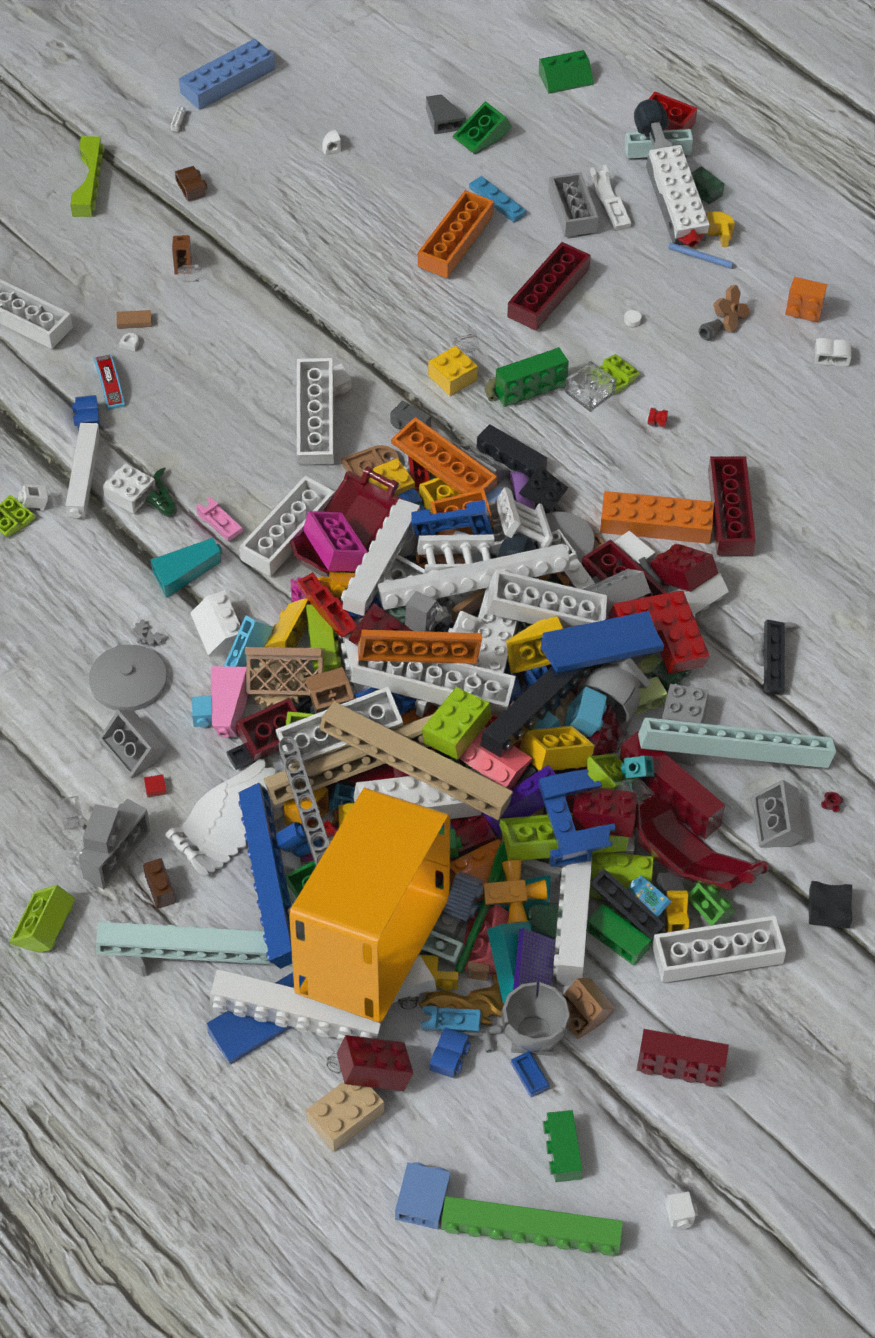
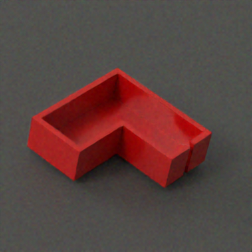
[608,590,710,674]

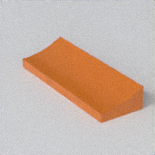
[391,417,497,494]
[358,630,482,664]

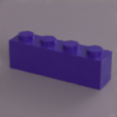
[482,765,556,836]

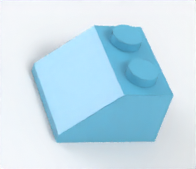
[563,687,607,737]

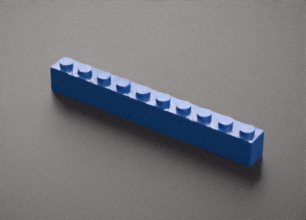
[238,783,298,969]

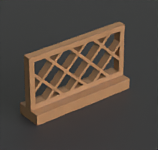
[245,647,325,695]

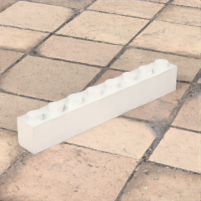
[341,499,420,616]

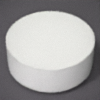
[624,310,641,327]

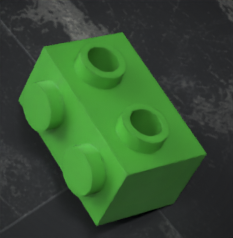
[688,883,737,926]

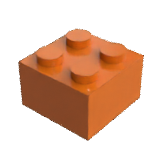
[785,277,828,322]

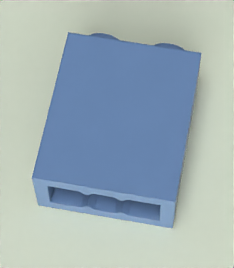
[395,1162,450,1229]

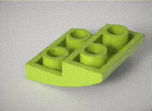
[589,354,641,395]
[0,494,36,537]

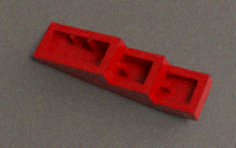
[296,572,357,638]

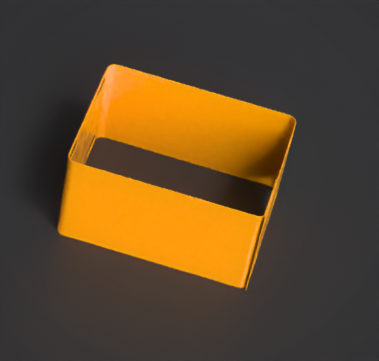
[289,787,450,1023]

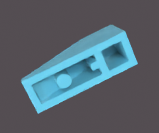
[224,615,273,667]

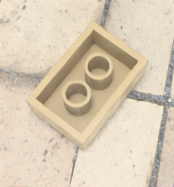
[306,1081,384,1152]

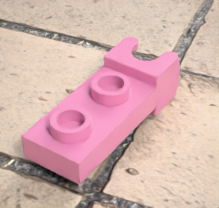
[196,497,243,542]

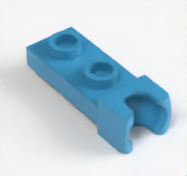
[421,1006,482,1033]

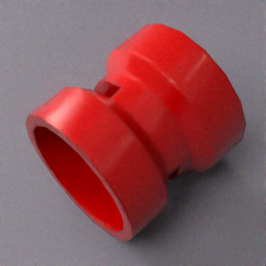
[648,407,668,428]

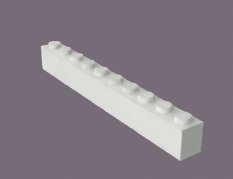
[377,544,571,610]

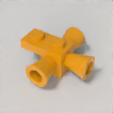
[483,860,547,924]

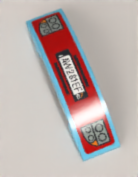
[94,354,125,410]

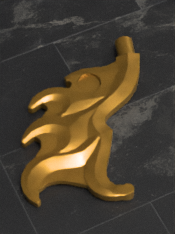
[419,973,504,1025]

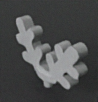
[133,619,166,646]

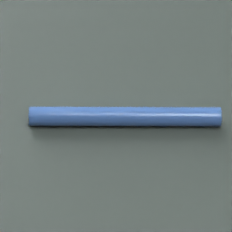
[668,242,733,269]

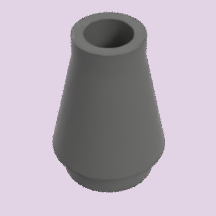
[698,319,723,340]

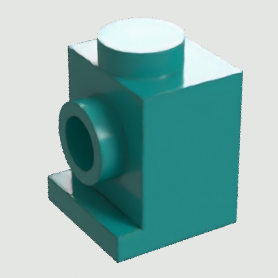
[621,756,654,779]

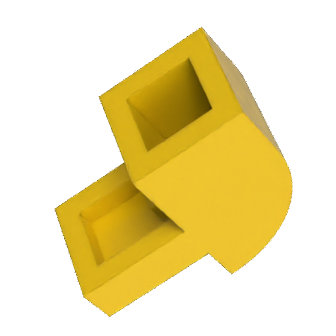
[706,212,735,247]
[664,891,689,933]
[420,955,458,994]

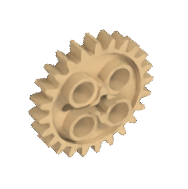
[250,659,310,709]

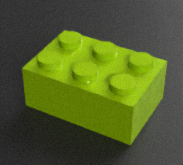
[422,687,492,760]

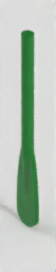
[455,841,508,974]

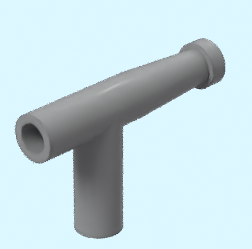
[460,1025,501,1053]

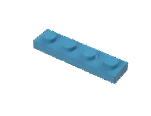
[469,176,526,223]

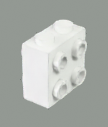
[103,463,156,514]

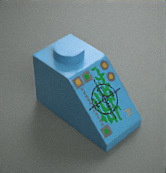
[628,875,671,917]

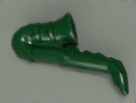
[146,467,177,517]

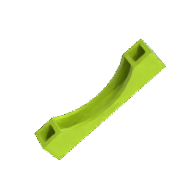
[70,136,104,217]

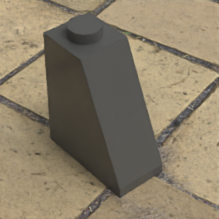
[426,94,466,134]

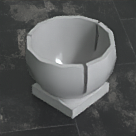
[577,658,651,724]
[501,982,570,1056]

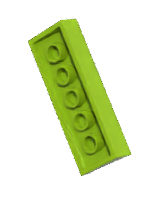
[499,813,629,861]

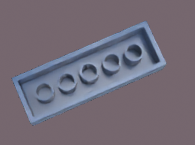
[179,39,275,110]

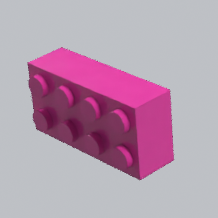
[303,511,368,573]

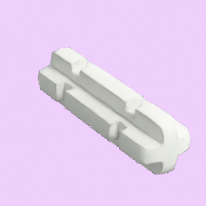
[170,106,186,132]

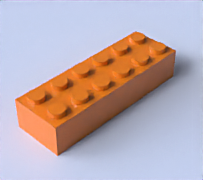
[418,190,494,278]
[600,491,714,544]

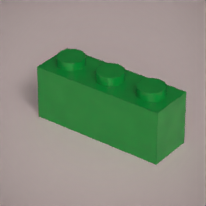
[586,904,651,966]
[543,1110,583,1182]

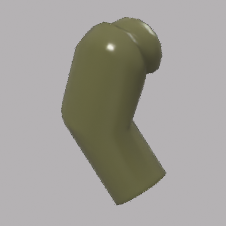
[484,377,496,401]

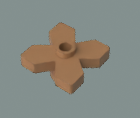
[713,285,750,332]

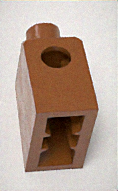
[172,235,192,275]

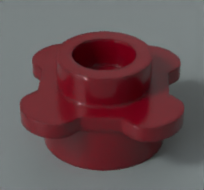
[821,792,843,812]

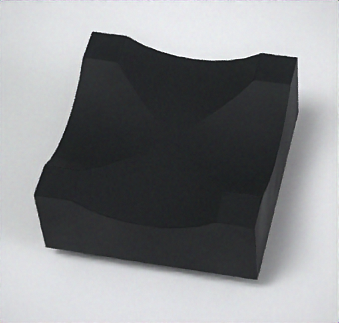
[519,465,568,514]
[809,881,852,928]

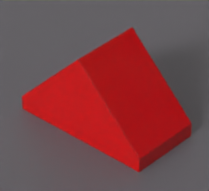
[408,456,429,491]

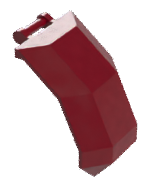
[290,466,405,577]
[633,794,770,891]

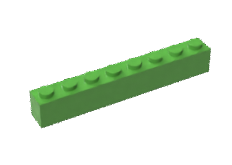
[441,1196,623,1256]

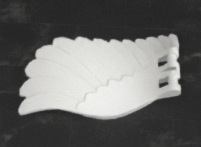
[166,759,284,877]

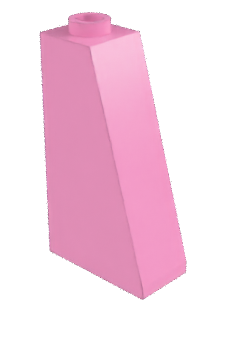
[211,666,252,738]

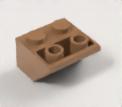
[305,667,354,714]
[562,978,616,1039]

